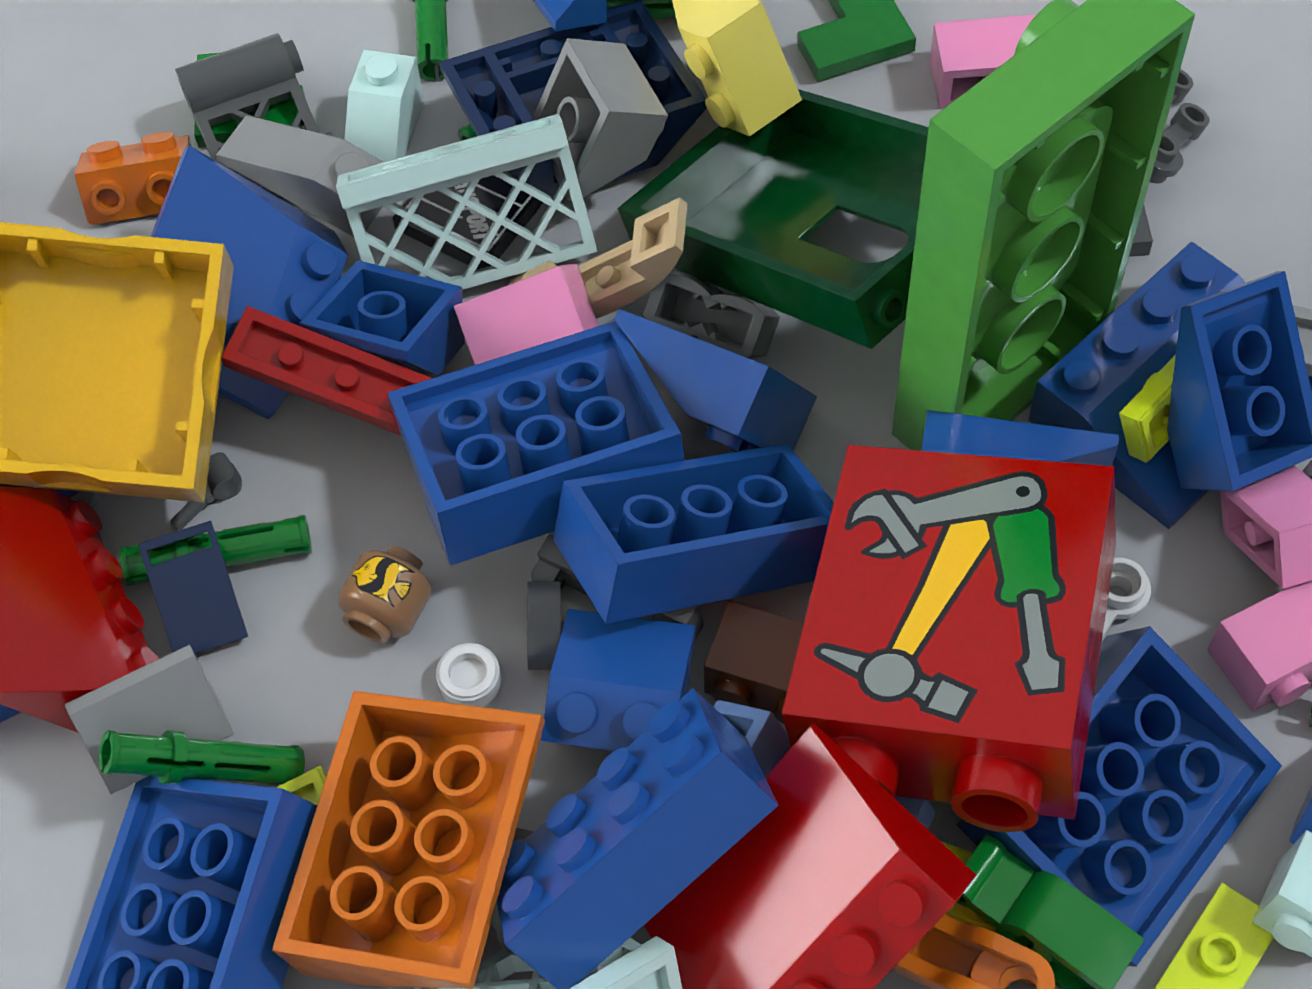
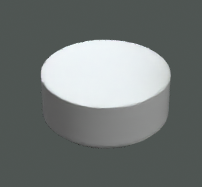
[436,643,502,707]

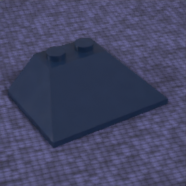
[439,0,707,197]

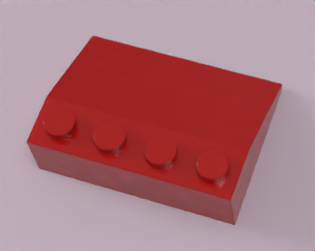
[0,486,160,733]
[644,723,976,989]

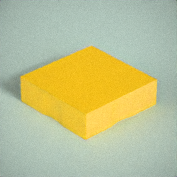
[0,222,234,503]

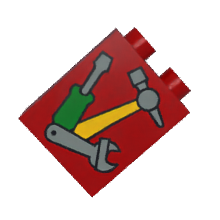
[782,445,1116,832]

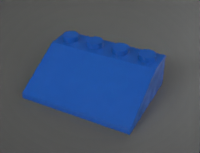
[1028,241,1312,529]
[387,321,684,566]
[957,626,1282,967]
[65,776,317,989]

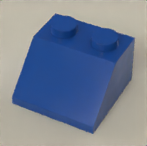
[299,260,465,376]
[541,609,697,751]

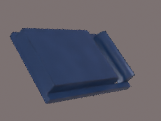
[138,521,249,654]

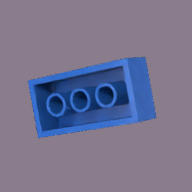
[553,443,834,624]
[497,688,779,989]

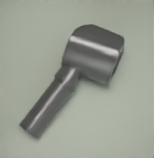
[170,452,242,530]

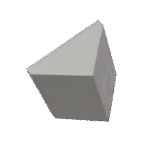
[64,645,234,794]

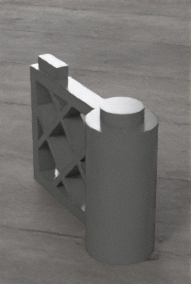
[175,33,333,199]

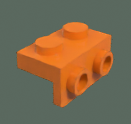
[74,132,192,225]

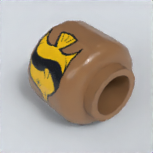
[338,546,431,644]

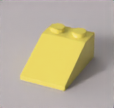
[672,0,802,136]

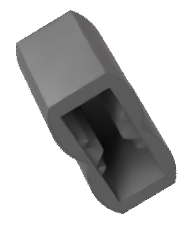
[643,274,780,357]

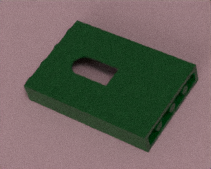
[617,89,929,349]

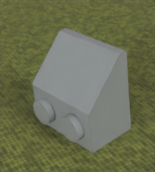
[532,38,668,201]

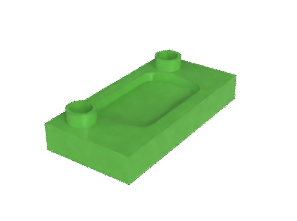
[892,0,1195,451]

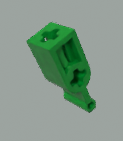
[957,834,1145,989]

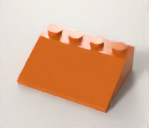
[272,691,545,989]

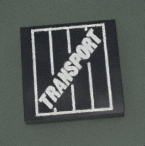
[392,175,544,270]

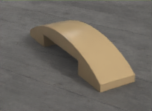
[509,197,688,318]

